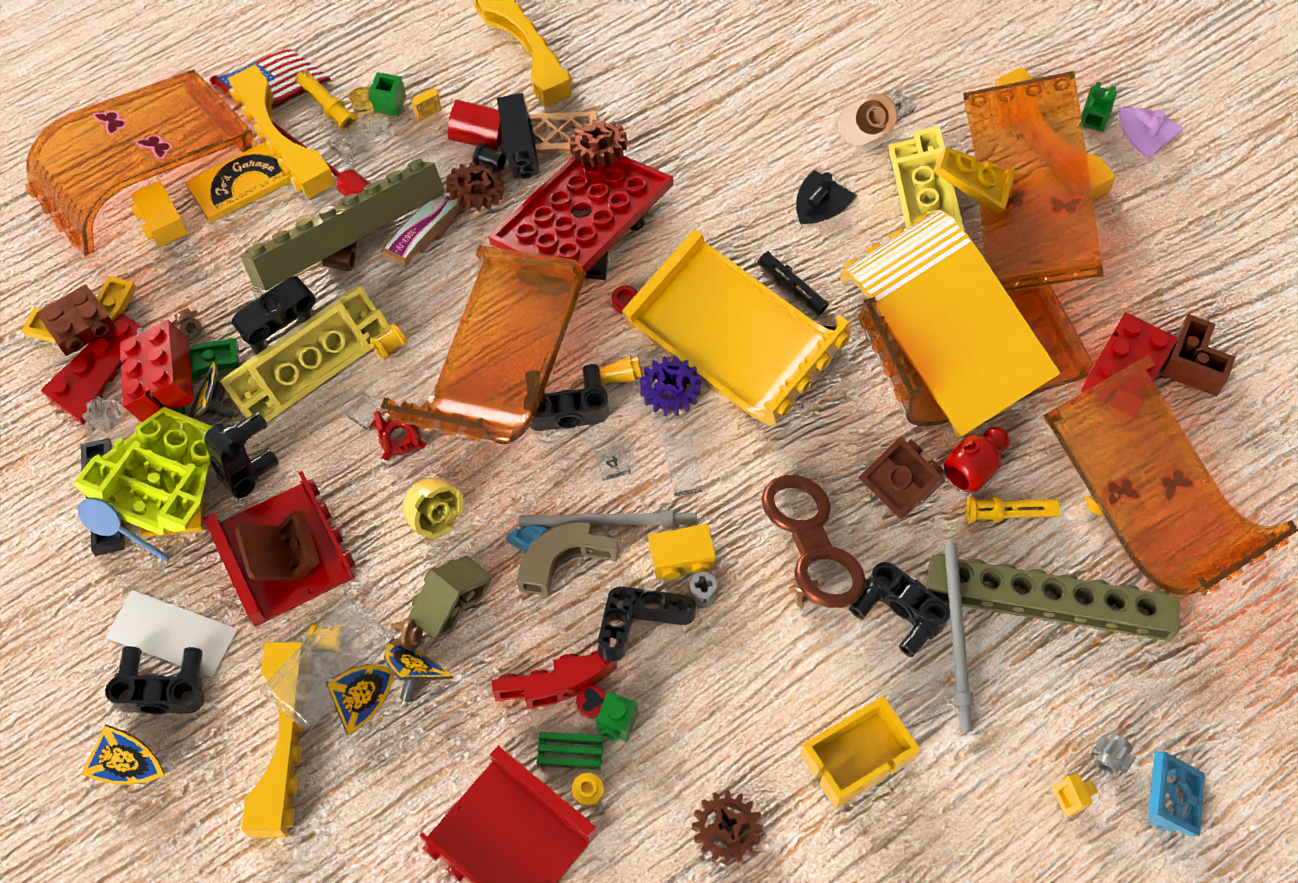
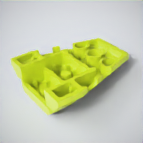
[74,407,212,535]

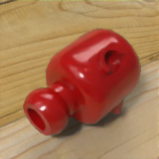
[943,427,1010,492]

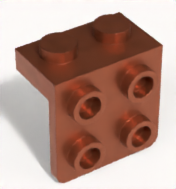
[235,510,320,581]

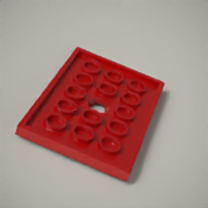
[488,156,674,285]

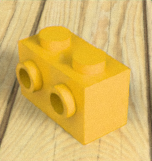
[130,181,188,247]
[648,524,715,580]

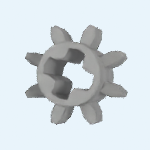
[1092,734,1136,775]

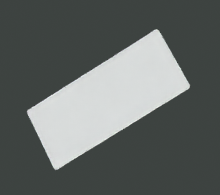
[106,590,237,677]

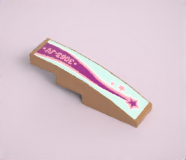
[381,188,465,267]

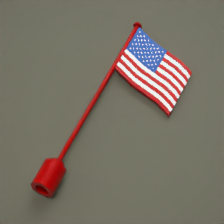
[210,49,371,196]

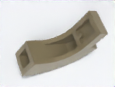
[516,522,619,596]

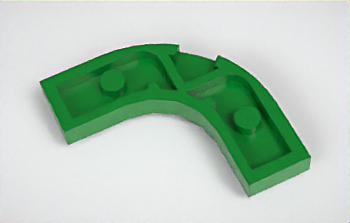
[153,338,240,415]

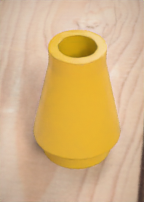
[600,355,643,384]

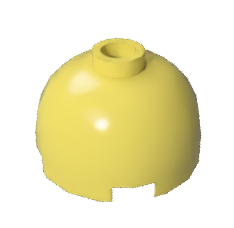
[403,478,464,539]

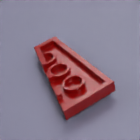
[41,313,142,425]

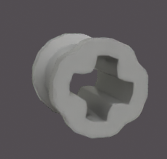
[690,571,717,608]

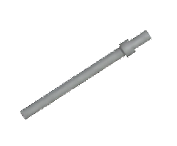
[519,510,697,528]
[944,543,974,732]

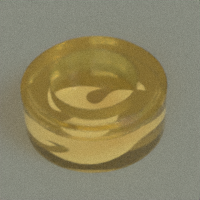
[349,86,373,112]

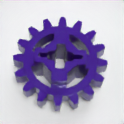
[640,356,701,416]

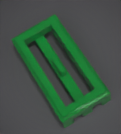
[536,732,603,770]

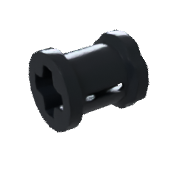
[473,142,507,174]

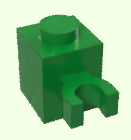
[1078,82,1117,132]

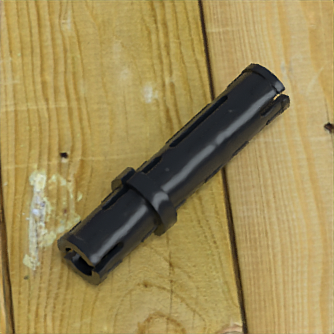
[757,251,829,316]

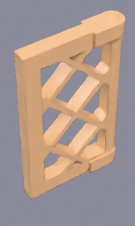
[530,111,598,154]

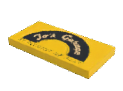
[185,141,292,223]

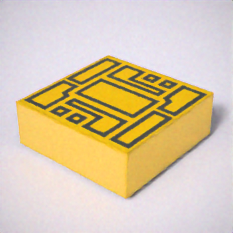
[411,88,442,122]

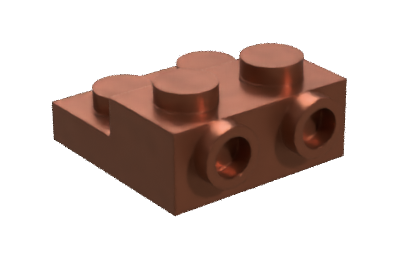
[36,284,115,356]
[858,436,945,520]

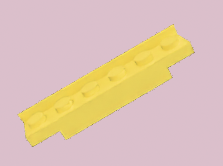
[888,126,965,231]
[219,285,389,423]

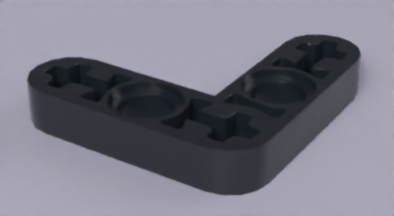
[598,587,696,661]

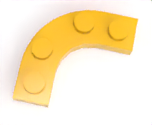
[22,276,137,344]

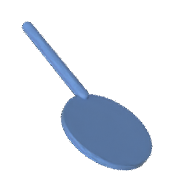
[78,498,169,561]

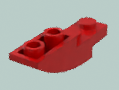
[491,650,617,709]

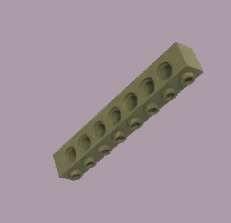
[926,554,1180,642]

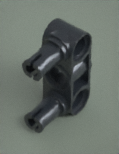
[232,276,316,355]
[524,364,609,431]
[204,412,279,499]
[849,562,950,658]
[105,646,204,715]

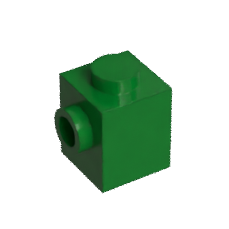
[368,72,406,117]
[596,692,638,742]

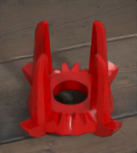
[370,402,427,461]

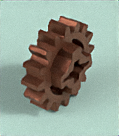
[569,119,628,167]
[446,163,504,211]
[692,790,763,865]

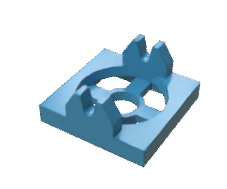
[1148,751,1205,837]

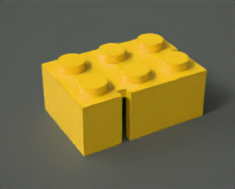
[800,695,921,809]

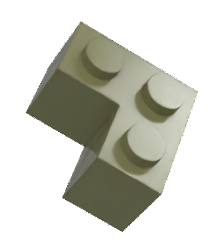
[408,555,494,639]

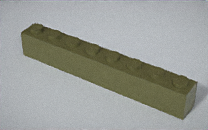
[240,159,445,291]

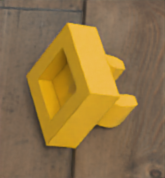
[1052,773,1098,817]

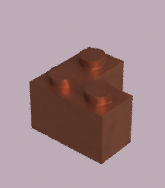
[1161,314,1236,397]

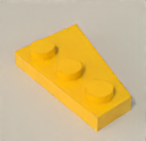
[934,147,1016,215]

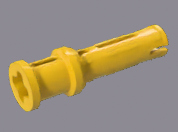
[295,69,359,133]
[966,496,1060,524]

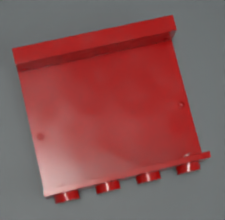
[203,471,356,627]
[419,745,598,883]

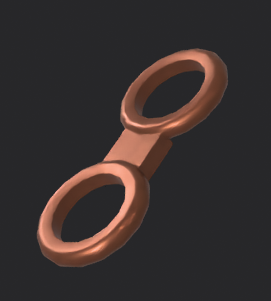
[761,475,866,608]

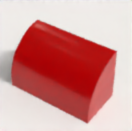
[447,99,503,151]

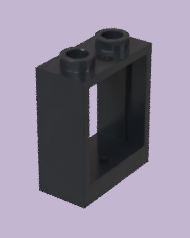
[497,93,540,179]

